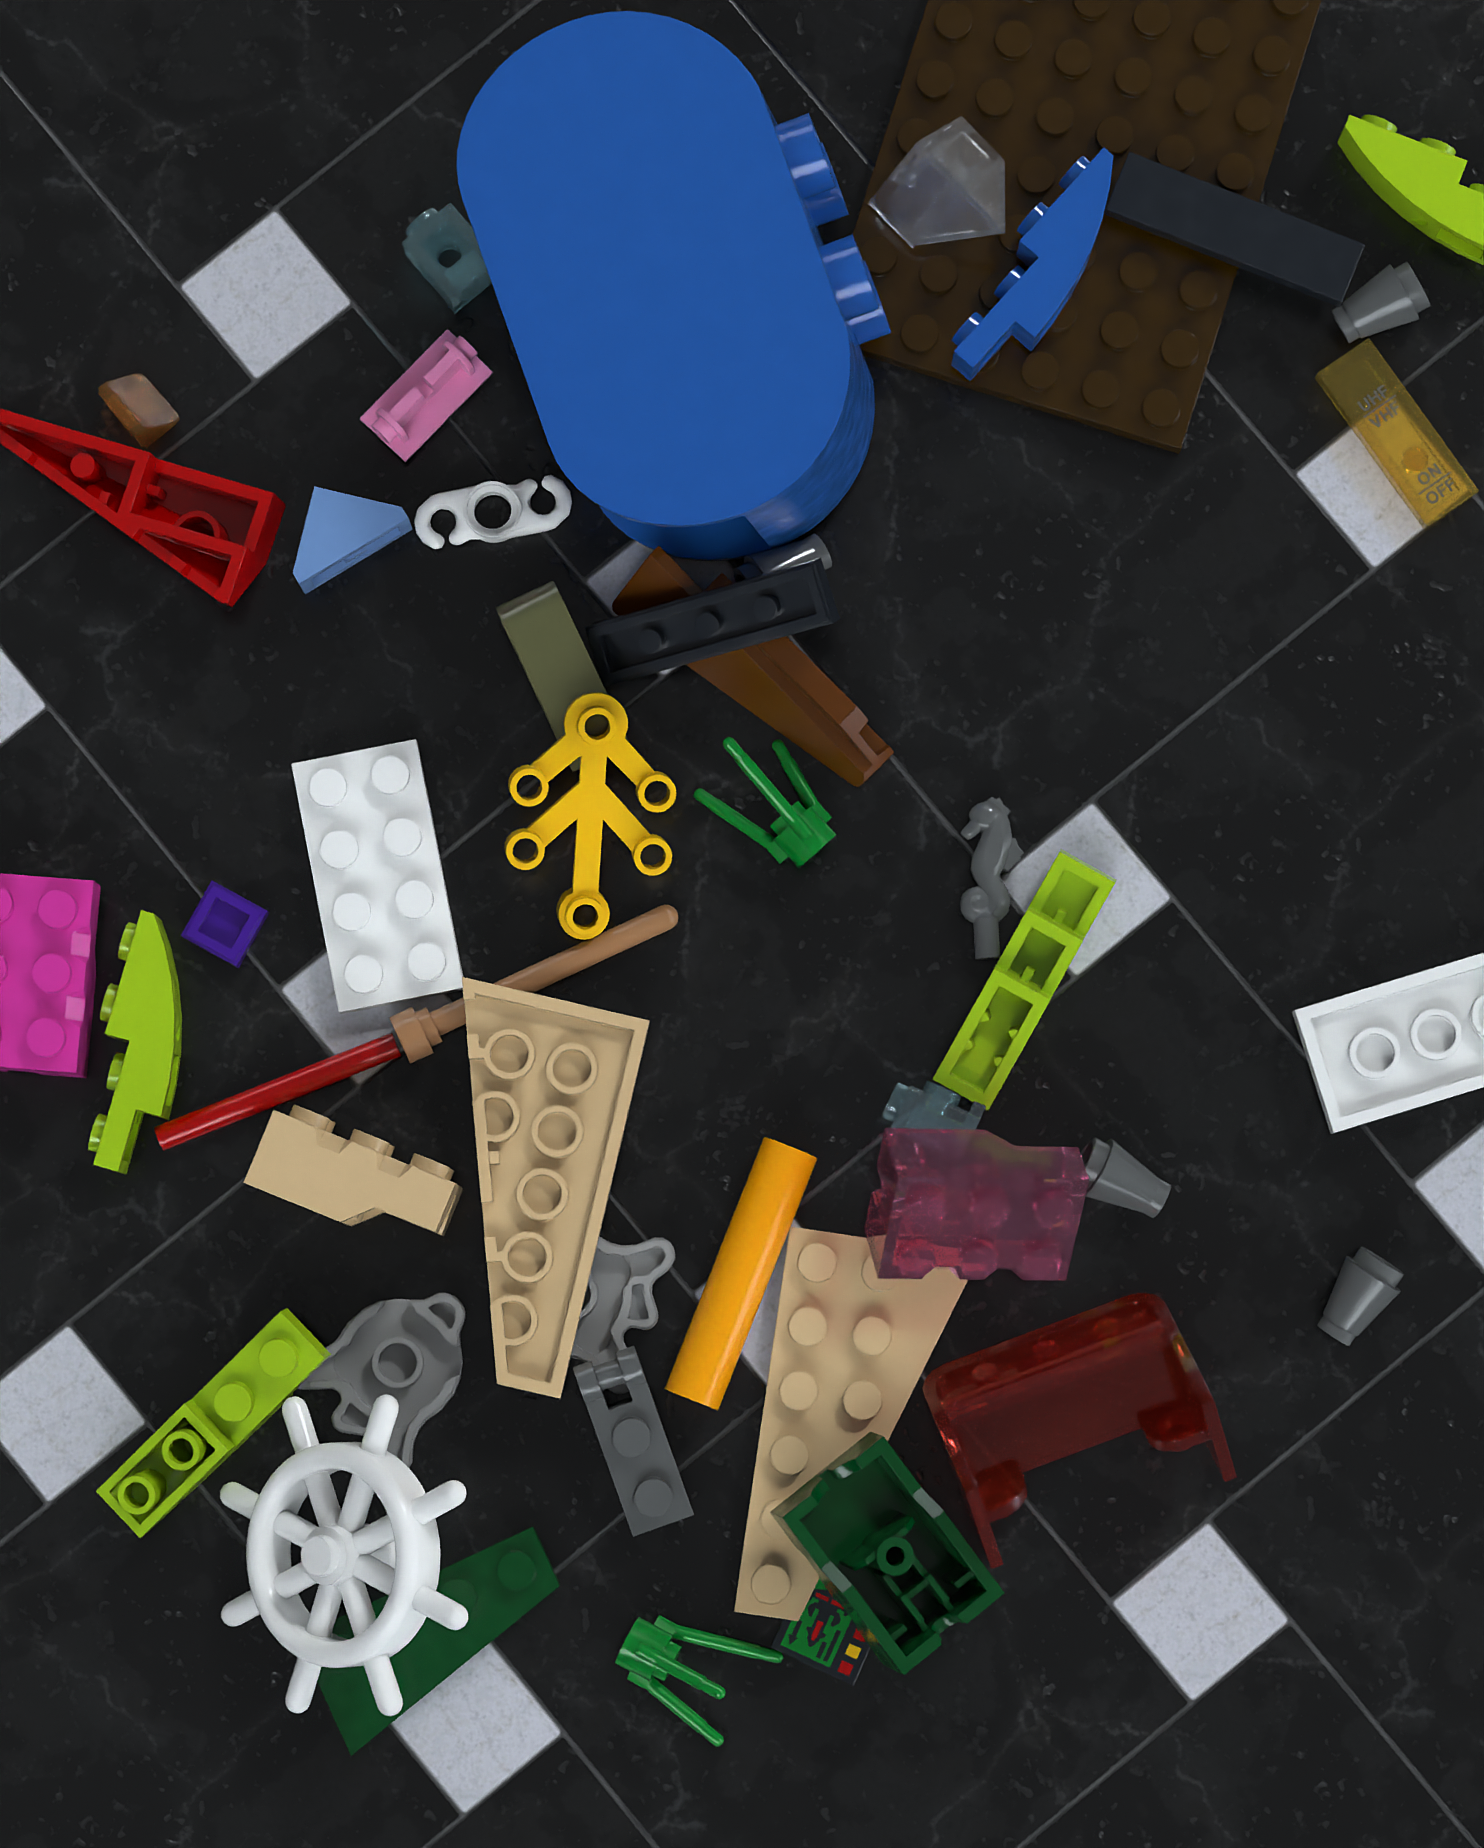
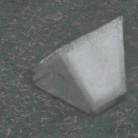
[869,116,1005,249]

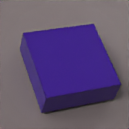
[181,881,269,968]

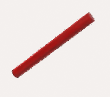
[154,1033,401,1151]

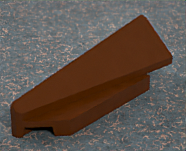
[612,546,895,787]

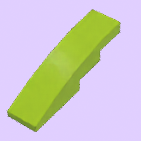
[933,849,1116,1110]

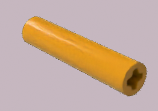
[664,1137,817,1410]

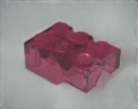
[864,1128,1089,1281]

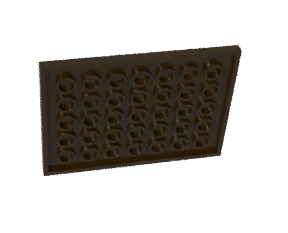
[853,0,1322,454]

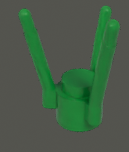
[694,737,837,868]
[615,1615,783,1747]

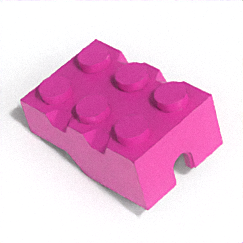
[0,873,101,1078]

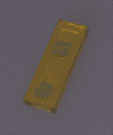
[1315,338,1479,530]

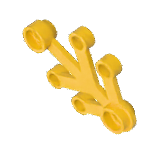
[504,692,676,940]

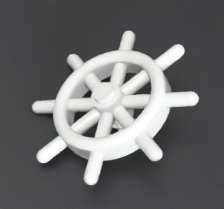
[220,1394,468,1716]

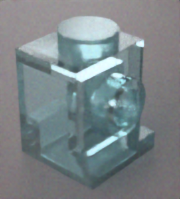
[402,203,492,314]
[882,1081,986,1168]

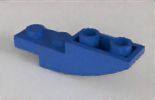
[951,148,1114,381]

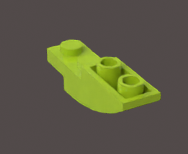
[1337,115,1484,265]
[88,910,182,1174]
[96,1308,331,1538]

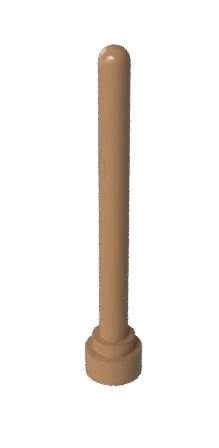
[389,905,679,1064]

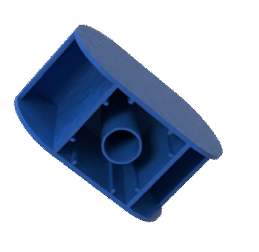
[456,11,892,561]

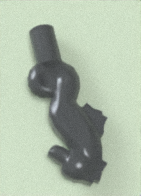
[960,797,1024,960]

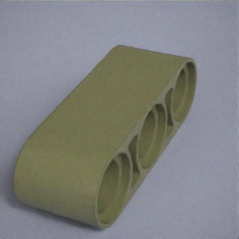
[495,581,629,772]

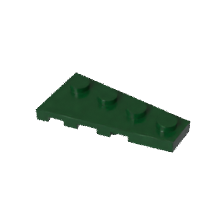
[317,1526,560,1756]

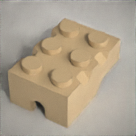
[244,1105,463,1236]

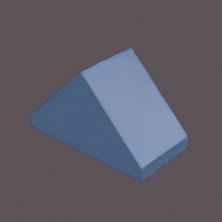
[293,486,413,594]

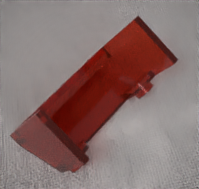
[923,1293,1237,1569]

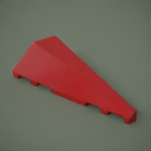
[0,409,286,607]

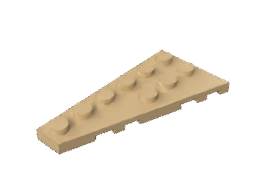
[462,977,650,1399]
[734,1227,980,1621]

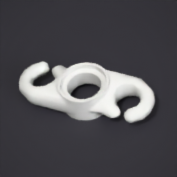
[414,475,572,549]

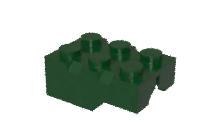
[770,1432,1004,1675]

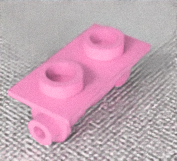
[360,329,493,462]

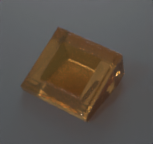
[98,374,179,448]

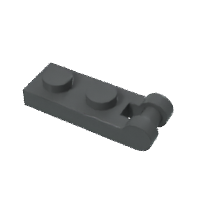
[573,1346,694,1537]

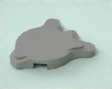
[571,1236,676,1394]
[298,1293,466,1468]

